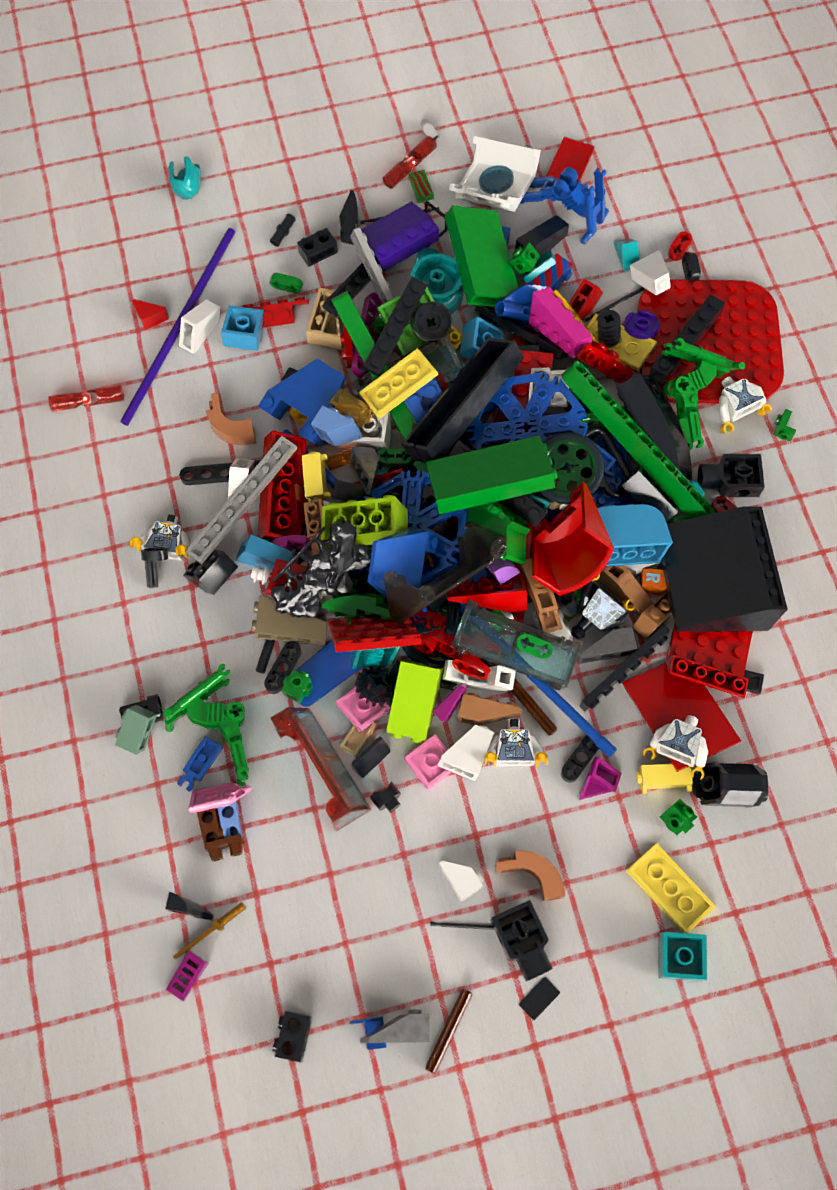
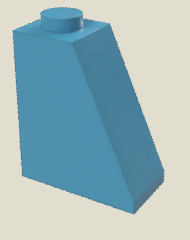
[235,534,293,571]

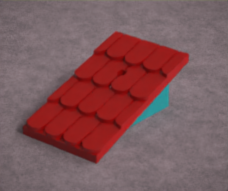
[327,612,421,669]

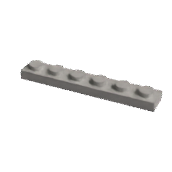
[350,227,396,304]

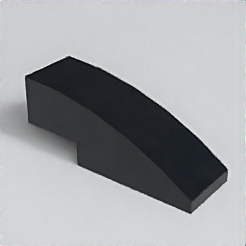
[339,190,358,245]

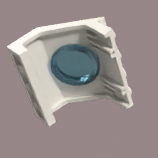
[449,136,541,212]

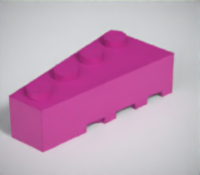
[529,287,593,358]

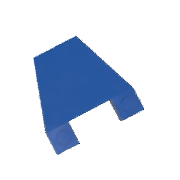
[258,358,346,447]
[368,530,438,612]

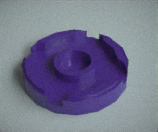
[624,310,660,339]

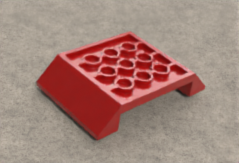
[666,626,753,698]

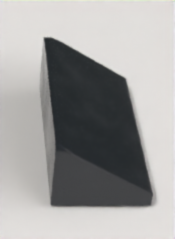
[351,736,391,778]

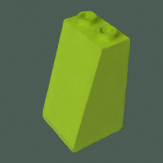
[386,660,444,743]

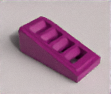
[433,684,468,723]
[166,951,209,1002]

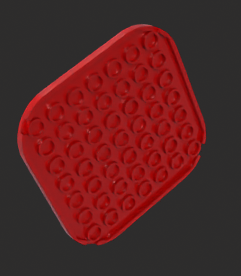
[637,279,784,404]

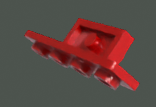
[243,297,309,328]
[576,340,635,384]

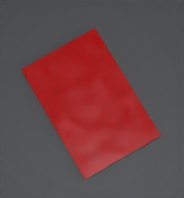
[622,663,742,772]

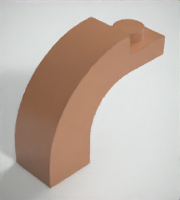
[206,393,256,445]
[495,851,566,901]

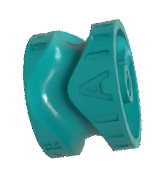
[411,254,463,314]

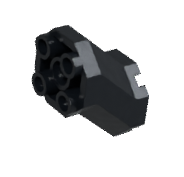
[693,762,768,808]

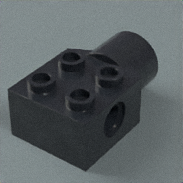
[697,454,765,497]
[490,900,553,982]

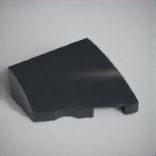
[165,892,214,921]

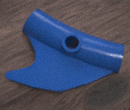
[495,285,548,328]

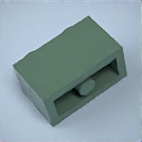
[115,705,157,755]

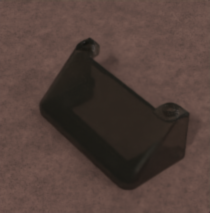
[384,521,507,624]

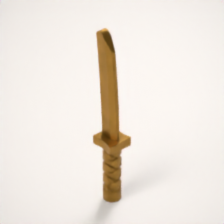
[173,902,246,960]

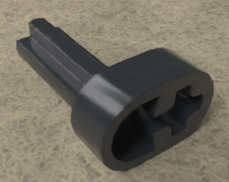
[141,548,168,588]
[119,694,164,723]

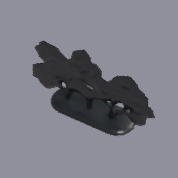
[270,521,371,618]

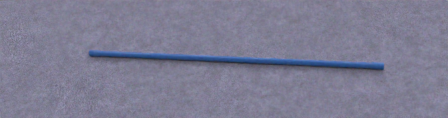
[282,429,617,758]

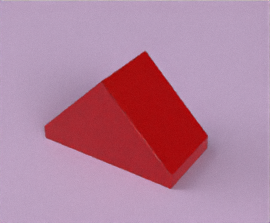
[132,299,169,330]

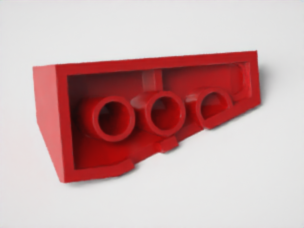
[446,570,527,613]

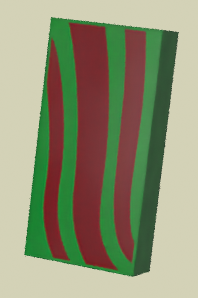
[408,170,434,203]

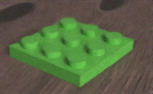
[377,282,434,356]

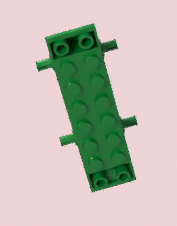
[413,454,531,565]

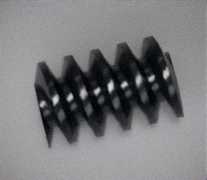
[597,309,621,348]

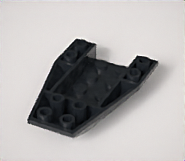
[616,375,692,481]

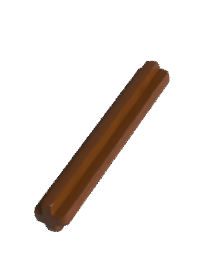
[511,678,557,736]
[425,989,472,1074]

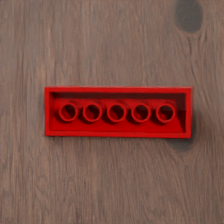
[257,430,307,543]

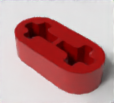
[668,231,693,261]

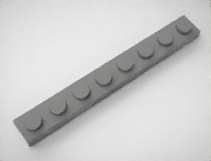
[185,436,298,565]

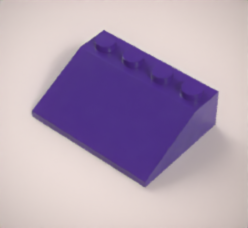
[361,201,439,272]

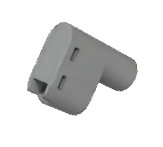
[420,119,440,142]

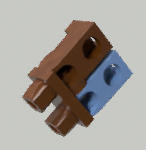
[197,801,244,862]

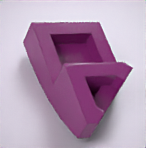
[272,535,312,551]

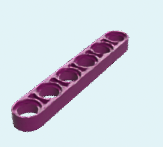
[351,292,382,378]

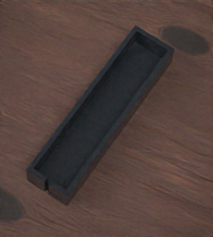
[402,337,524,462]

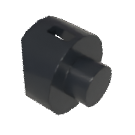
[370,781,401,813]

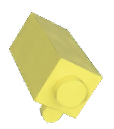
[302,452,331,502]
[636,764,693,794]

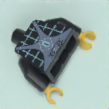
[578,574,635,631]

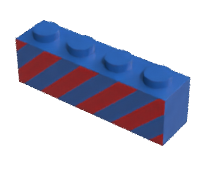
[524,253,573,291]

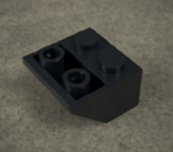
[183,549,238,595]

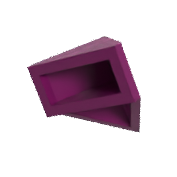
[579,756,622,800]

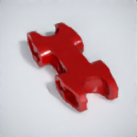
[412,610,502,680]

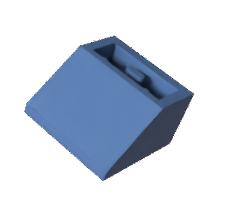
[311,405,362,446]

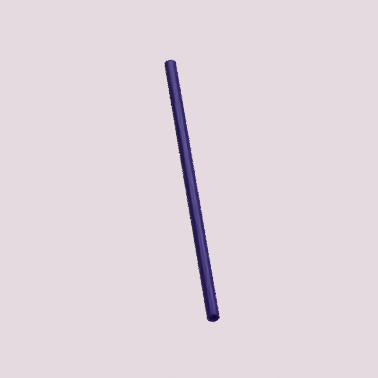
[120,228,235,426]

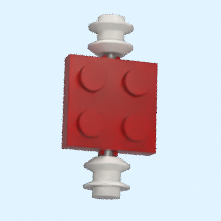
[251,559,327,599]

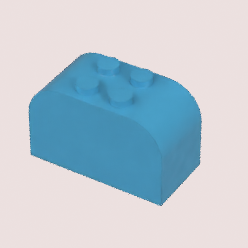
[598,504,673,567]

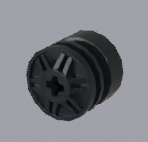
[410,301,452,342]

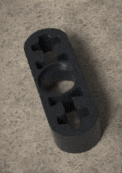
[264,641,301,694]
[561,735,599,783]

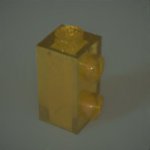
[330,388,373,428]

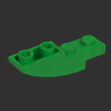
[322,593,402,620]

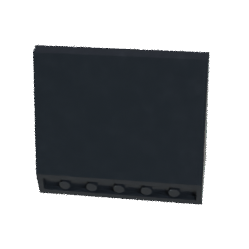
[661,506,788,632]

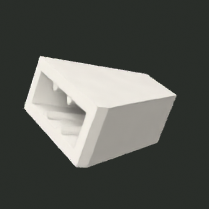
[630,250,671,295]
[179,300,221,354]
[228,458,255,511]
[437,725,494,781]

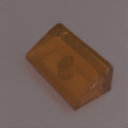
[325,445,359,471]

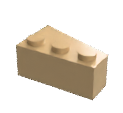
[306,288,342,350]

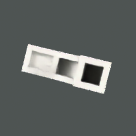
[442,659,516,691]

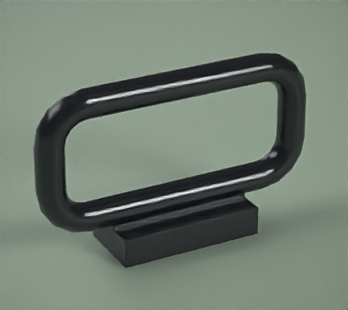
[576,426,631,498]

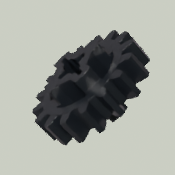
[354,666,397,707]

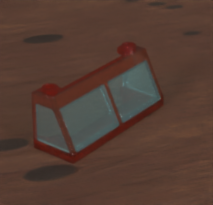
[270,707,371,831]

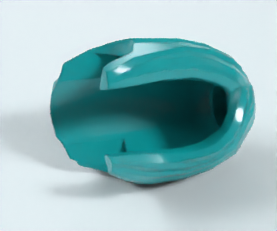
[168,156,201,200]

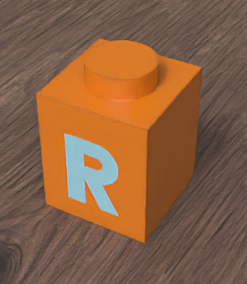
[639,568,667,595]

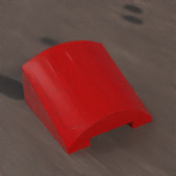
[532,482,614,596]

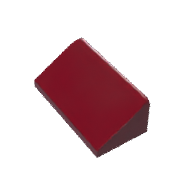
[289,484,308,525]

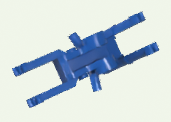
[520,167,609,244]

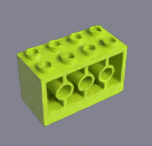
[321,495,408,554]

